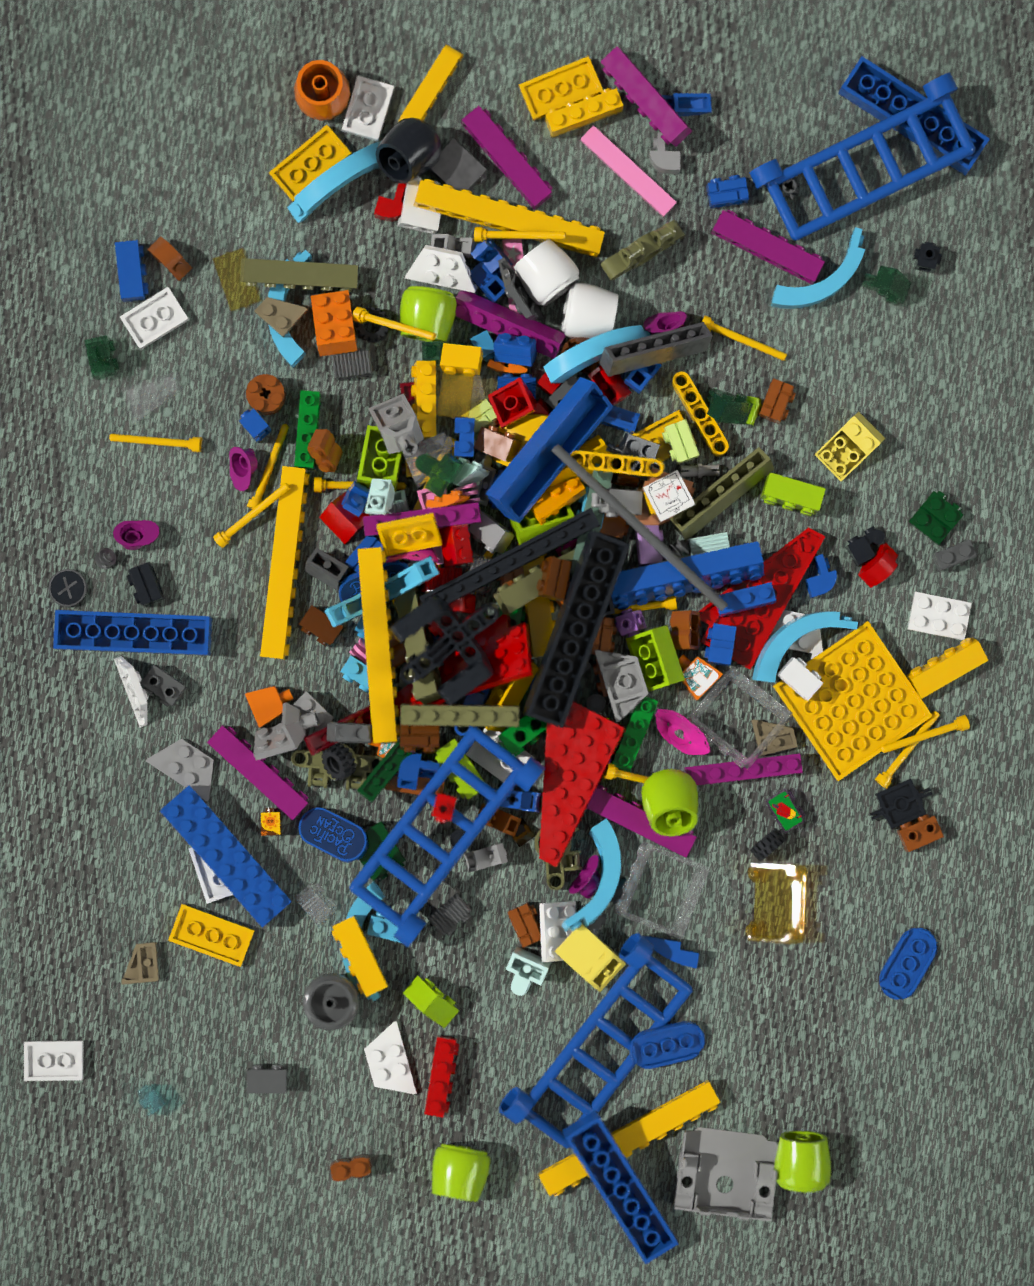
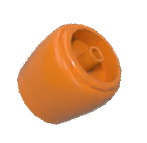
[294,60,350,121]

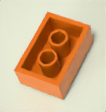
[311,290,358,357]

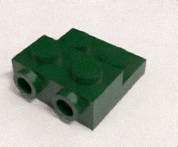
[908,491,964,545]

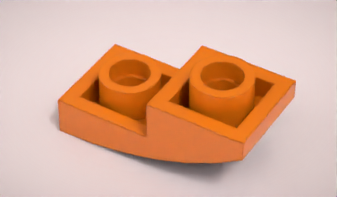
[487,359,528,375]
[426,490,470,508]

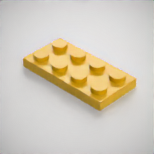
[519,56,603,121]
[269,125,351,202]
[168,904,255,967]

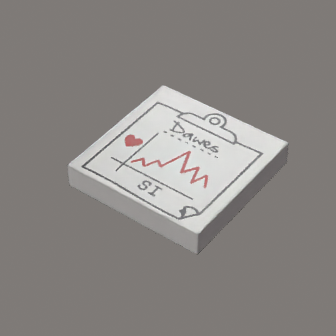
[643,470,695,522]

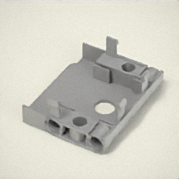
[674,1127,779,1222]

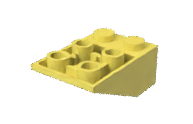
[814,412,886,481]
[555,924,626,992]

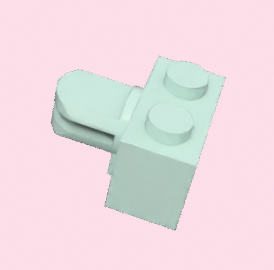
[506,946,552,996]

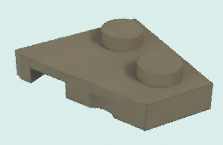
[254,297,308,338]
[751,719,798,756]
[121,942,160,985]

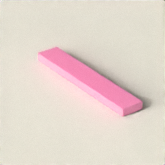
[580,125,677,217]

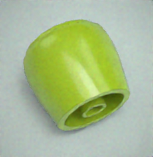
[400,286,457,343]
[641,769,698,837]
[774,1131,831,1192]
[432,1144,490,1202]

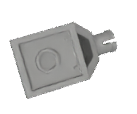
[368,394,424,456]
[254,702,320,761]

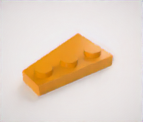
[531,477,586,525]

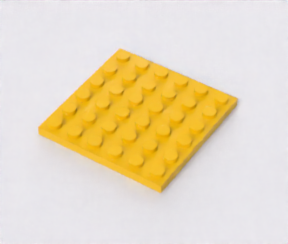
[773,621,932,781]

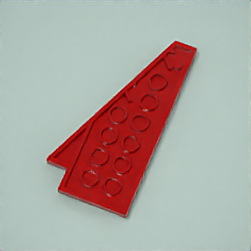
[699,527,826,670]
[393,614,532,717]
[539,702,626,867]

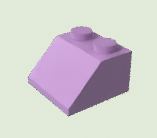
[635,525,665,567]

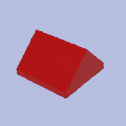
[487,377,536,429]
[319,492,370,545]

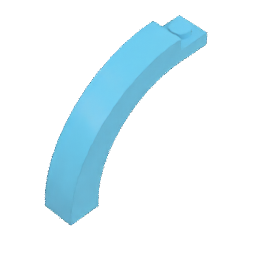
[287,141,381,223]
[771,227,865,309]
[268,250,312,368]
[543,325,651,383]
[325,557,439,628]
[752,611,858,682]
[562,818,621,932]
[342,881,386,1001]

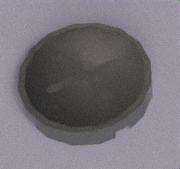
[48,569,88,607]

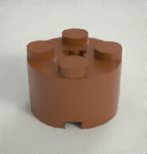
[246,374,286,415]

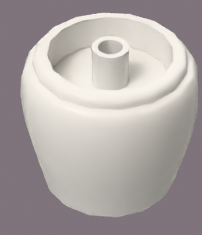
[514,239,579,306]
[561,282,618,338]

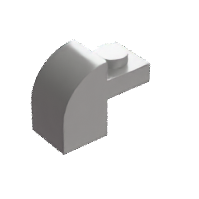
[649,132,680,174]
[431,234,476,258]
[464,843,508,872]

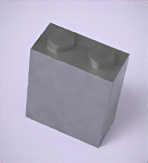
[428,139,487,194]

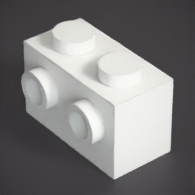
[777,657,823,701]

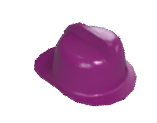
[643,311,687,333]
[229,447,258,491]
[113,520,160,550]
[569,855,601,899]

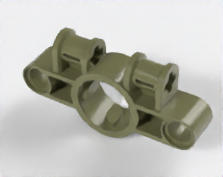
[600,220,686,281]
[291,743,383,790]
[534,801,583,890]

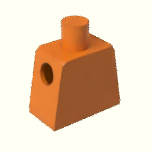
[245,686,294,728]

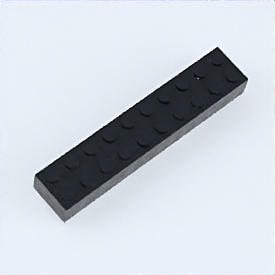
[522,531,630,728]

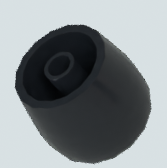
[375,117,442,184]

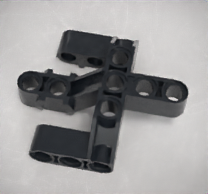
[389,593,500,706]

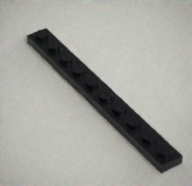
[419,508,600,604]

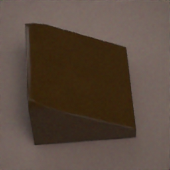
[512,818,535,847]

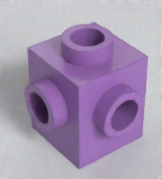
[616,608,647,637]

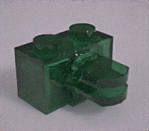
[862,266,911,305]
[84,335,120,380]
[706,389,753,424]
[415,453,465,498]

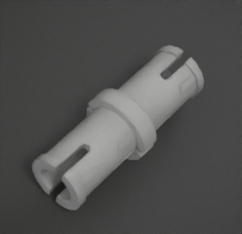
[680,463,719,478]

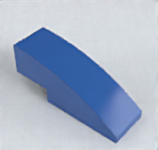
[662,93,712,117]
[642,935,699,969]

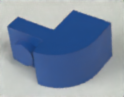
[470,239,513,277]
[470,262,506,302]
[624,363,662,394]
[341,481,370,517]
[805,554,837,598]
[397,754,440,790]

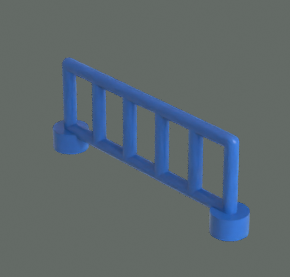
[749,72,975,241]
[349,727,546,948]
[499,933,693,1149]

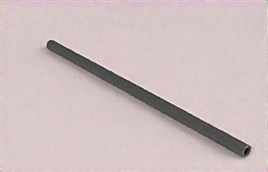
[552,444,728,611]

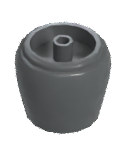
[302,973,360,1031]

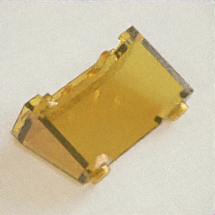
[746,863,807,944]

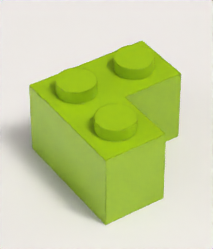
[403,975,460,1028]

